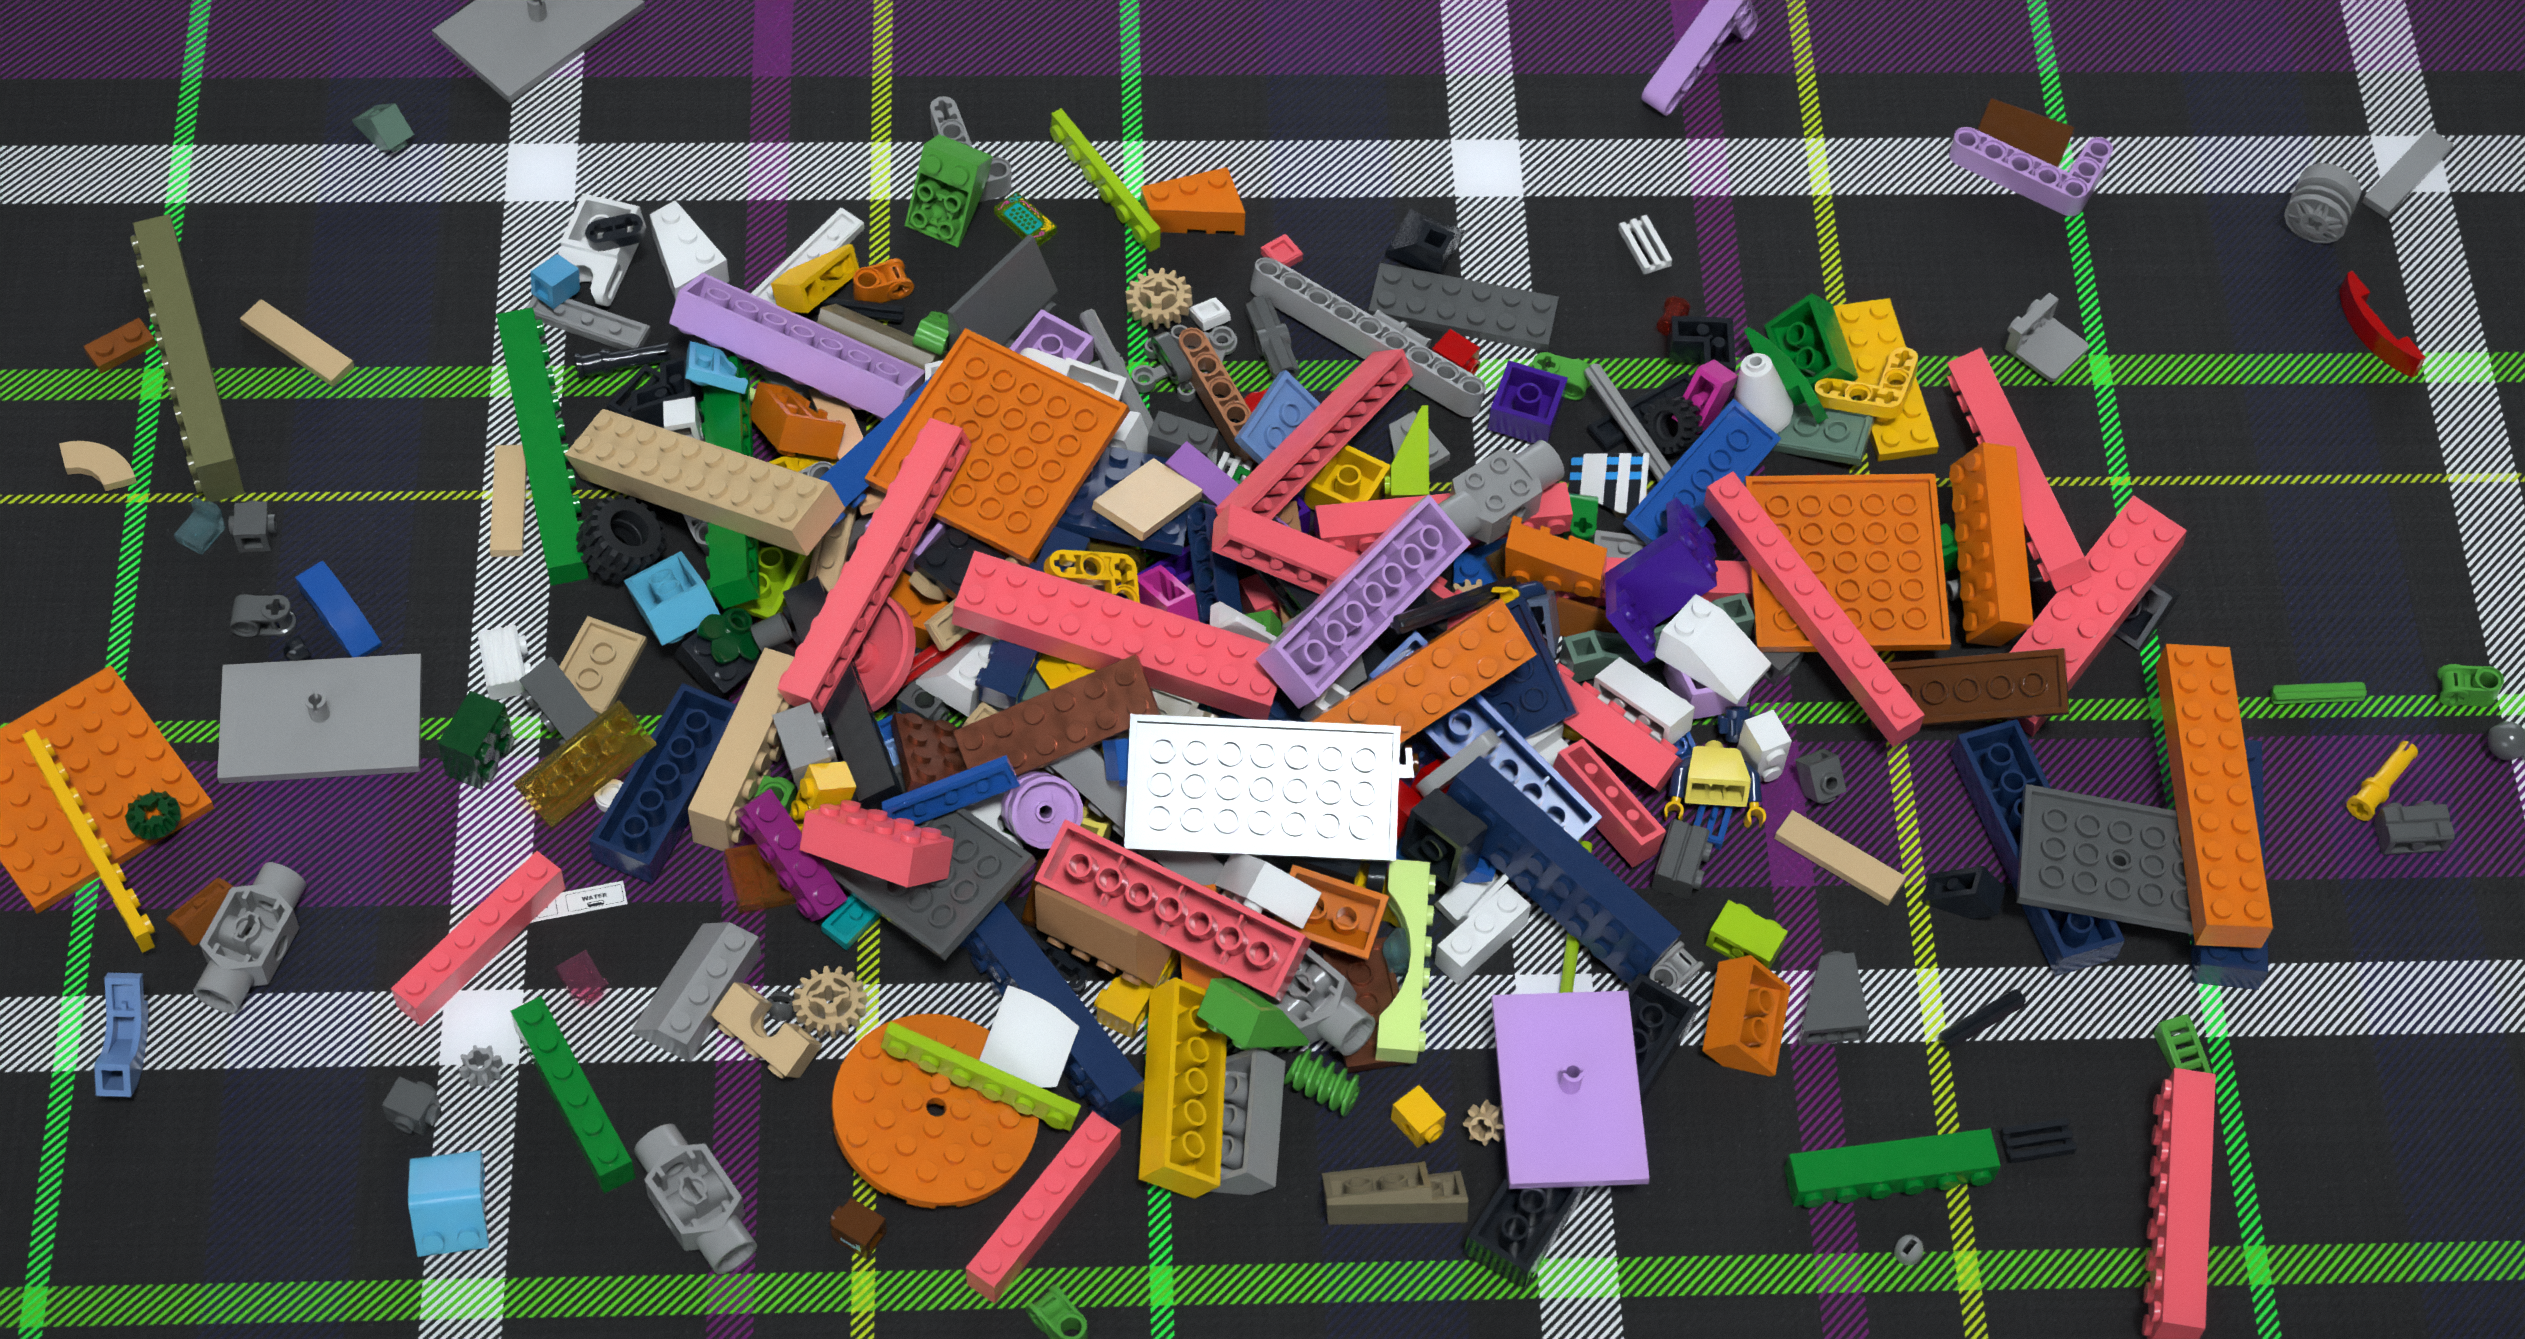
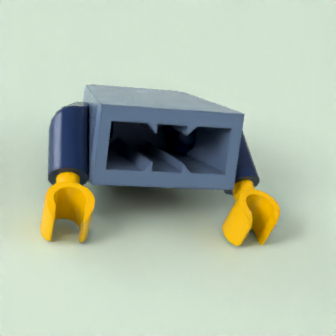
[1491,580,1560,658]

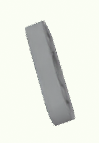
[1416,728,1502,798]

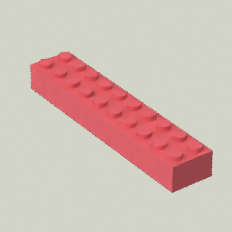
[952,550,1279,720]

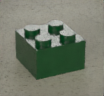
[438,691,514,790]

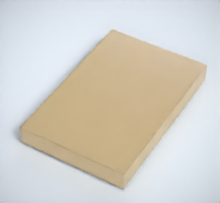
[1092,458,1203,541]
[559,616,647,720]

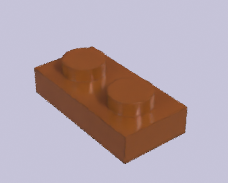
[83,318,156,374]

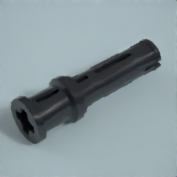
[574,342,671,380]

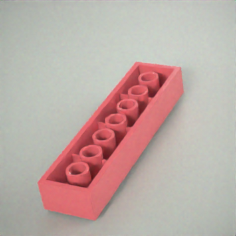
[2007,495,2187,737]
[1034,819,1311,1003]
[2142,1068,2216,1339]

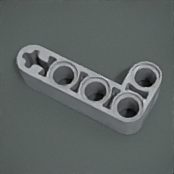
[930,96,1012,202]

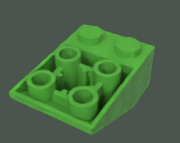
[905,134,993,248]
[1197,978,1309,1050]

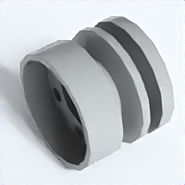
[2284,163,2361,243]

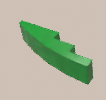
[1744,327,1829,423]

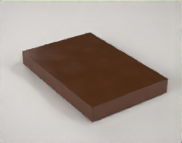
[1978,98,2075,168]

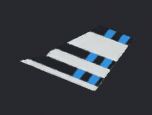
[1569,453,1650,516]

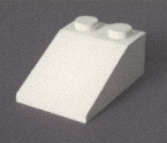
[1655,594,1771,705]

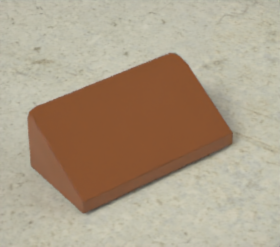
[1557,597,1617,637]
[166,877,234,946]

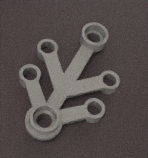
[1131,325,1237,402]

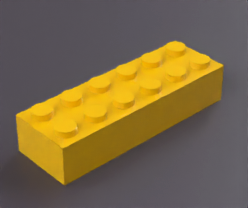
[1139,977,1227,1199]

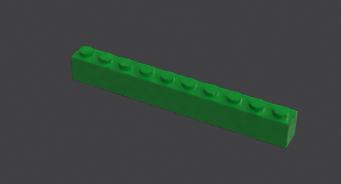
[496,307,589,586]
[700,355,760,609]

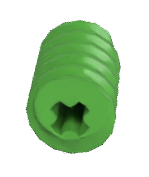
[1284,1048,1361,1117]

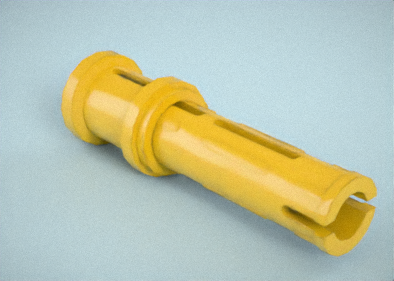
[2347,741,2418,821]

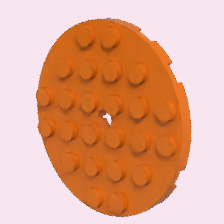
[831,1014,1039,1209]

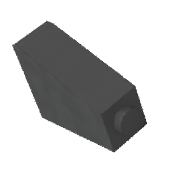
[1798,951,1870,1046]

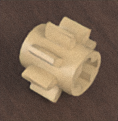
[1463,1100,1504,1146]

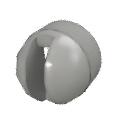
[1894,1235,1924,1265]

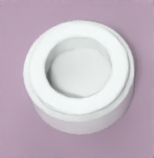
[594,779,623,812]

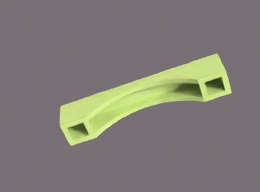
[1375,859,1436,1063]

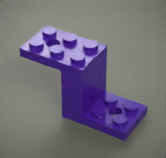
[1605,497,1718,663]

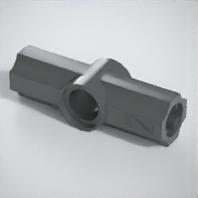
[1245,295,1300,380]

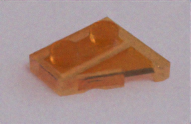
[724,844,797,912]

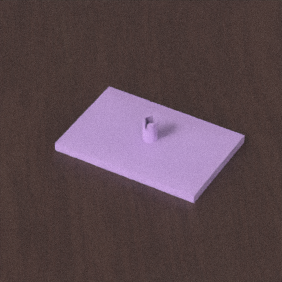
[1491,991,1650,1189]

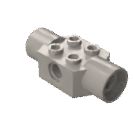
[1438,440,1565,544]
[193,862,306,1014]
[1253,947,1375,1056]
[634,1124,757,1274]

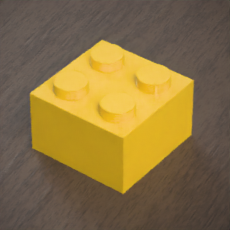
[1304,444,1391,510]

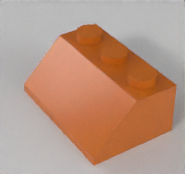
[1274,865,1389,960]
[1702,955,1791,1076]

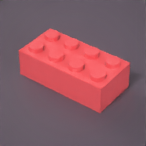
[800,800,954,887]

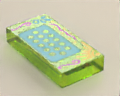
[994,191,1057,247]

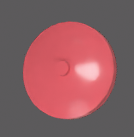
[853,596,916,712]

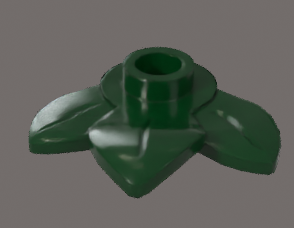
[697,608,760,664]

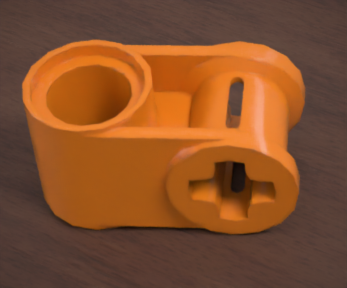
[853,258,914,303]

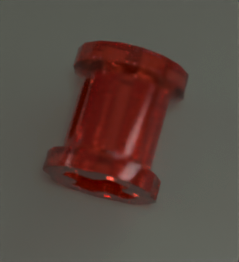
[1656,296,1691,336]

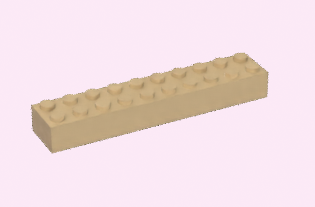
[565,409,845,556]

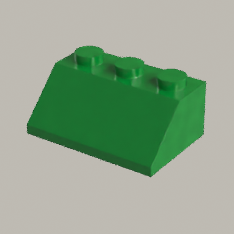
[1764,293,1859,394]

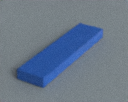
[882,755,1020,826]

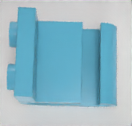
[408,1150,489,1257]

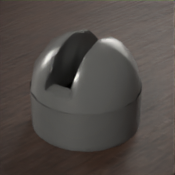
[768,991,794,1021]

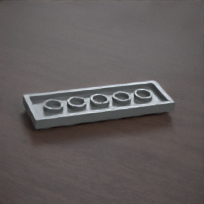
[1368,263,1559,352]

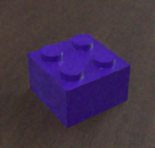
[1487,360,1568,443]

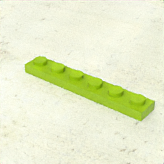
[1050,108,1161,252]
[880,1021,1081,1131]

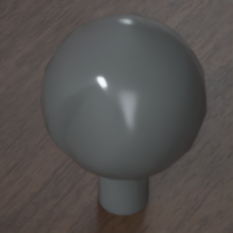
[2487,721,2525,760]

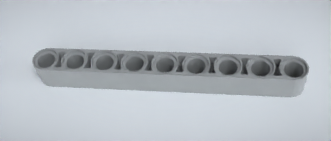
[1250,257,1486,417]

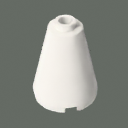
[1734,353,1793,433]

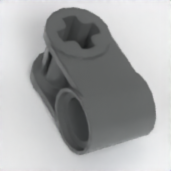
[230,594,297,637]

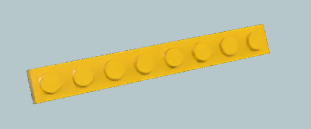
[22,729,155,953]

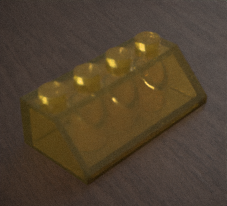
[513,700,657,827]

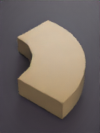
[59,441,137,491]
[908,571,950,601]

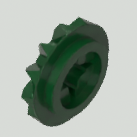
[125,789,181,840]

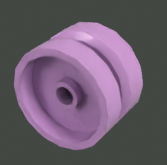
[1001,772,1083,849]

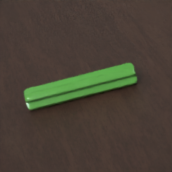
[2270,682,2367,704]

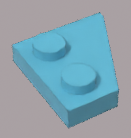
[685,341,748,394]

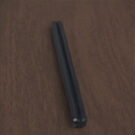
[1390,576,1521,634]

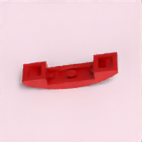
[2339,271,2426,378]

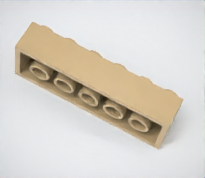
[688,648,795,853]

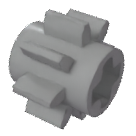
[459,1045,503,1089]

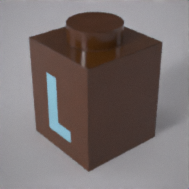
[830,1198,887,1260]

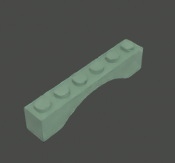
[1559,593,1755,683]

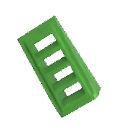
[2153,1014,2212,1074]

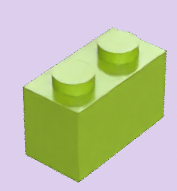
[1706,900,1788,969]

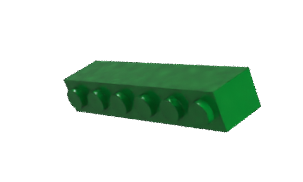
[510,996,636,1194]
[1784,1128,2001,1208]

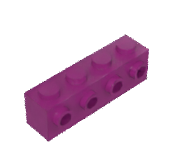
[735,788,848,922]

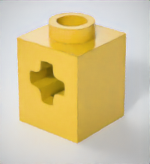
[1391,1085,1446,1148]

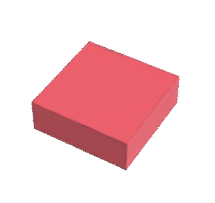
[1261,234,1303,267]

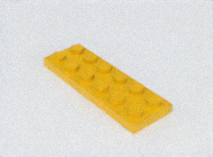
[1833,298,1939,462]

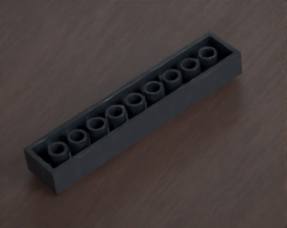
[1464,973,1699,1289]

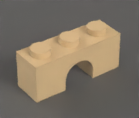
[711,982,823,1079]

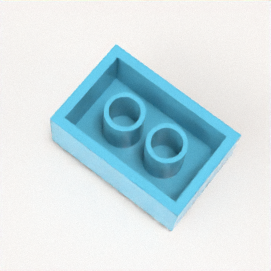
[624,551,720,646]

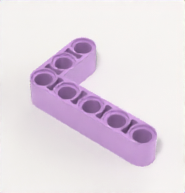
[1641,0,1758,116]
[1949,127,2113,216]

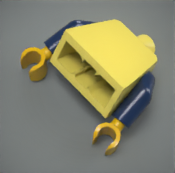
[1664,740,1766,828]

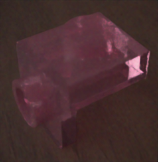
[554,950,609,1004]

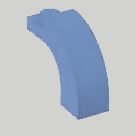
[94,973,148,1097]

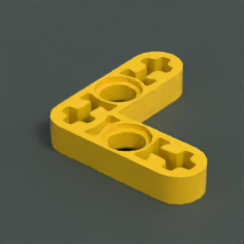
[1814,347,1918,419]
[1043,550,1140,603]

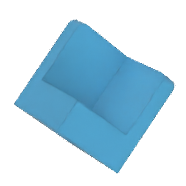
[530,254,580,309]

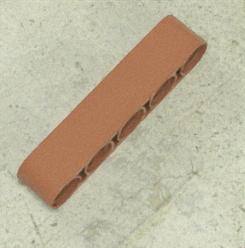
[1178,327,1257,464]

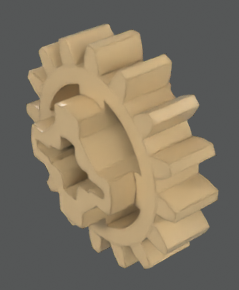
[1126,268,1192,329]
[792,965,867,1039]

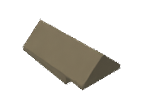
[817,304,948,384]
[1322,1162,1468,1225]

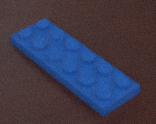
[1623,399,1781,545]

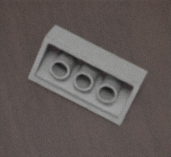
[631,922,761,1062]
[1209,1047,1285,1195]

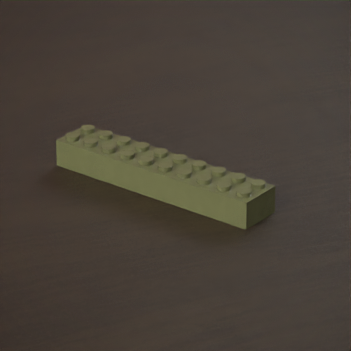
[130,214,245,503]

